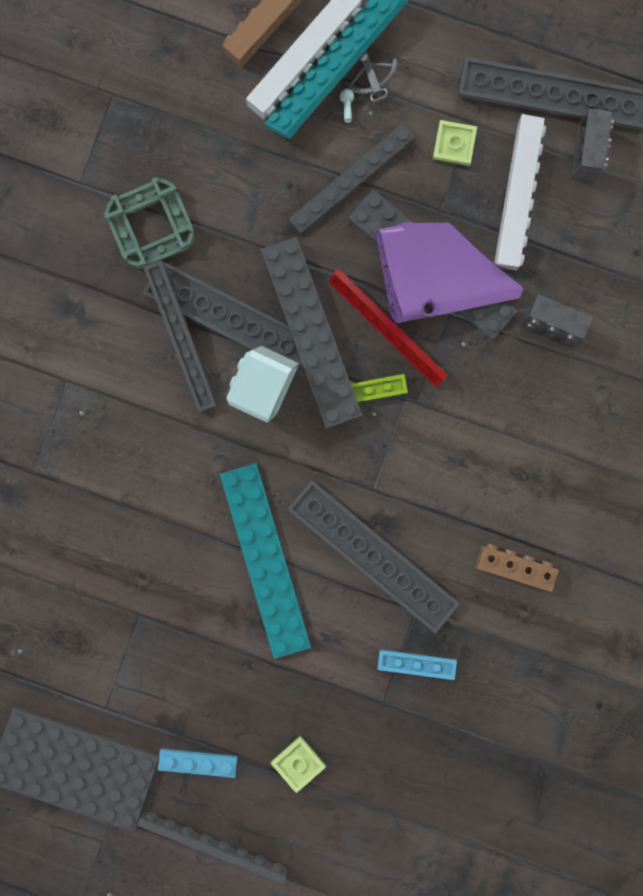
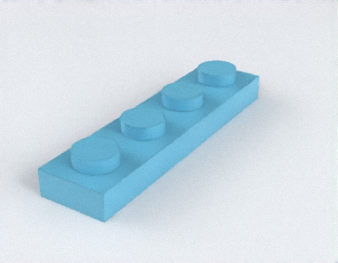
[377,649,457,680]
[158,749,238,778]

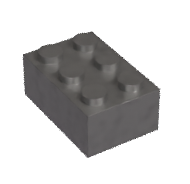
[571,108,614,181]
[521,294,593,346]

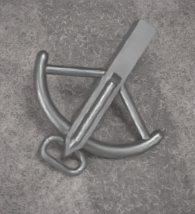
[344,51,397,102]

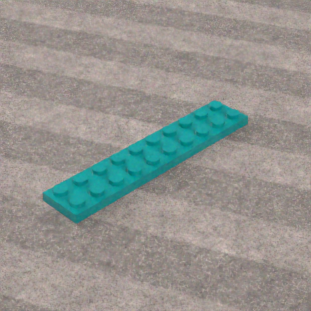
[264,0,409,139]
[220,463,311,659]

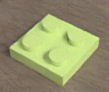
[433,120,477,166]
[271,736,326,793]

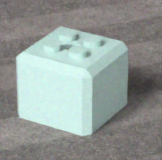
[226,346,299,423]

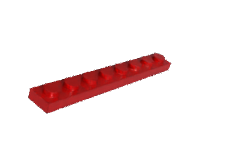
[328,269,448,387]

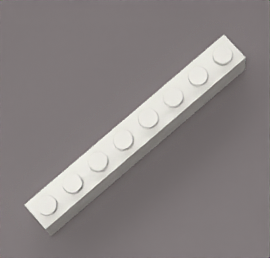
[246,0,362,120]
[494,114,546,271]

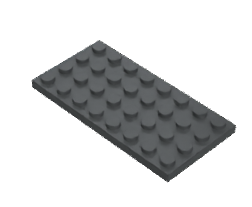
[0,706,159,832]

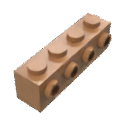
[475,543,559,592]

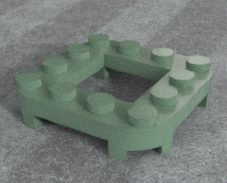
[104,177,195,269]

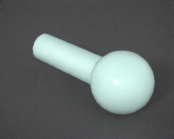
[339,88,354,123]

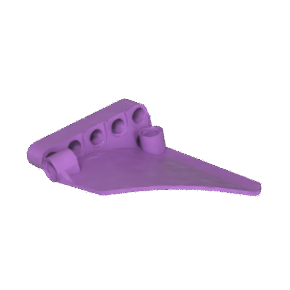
[376,221,523,323]

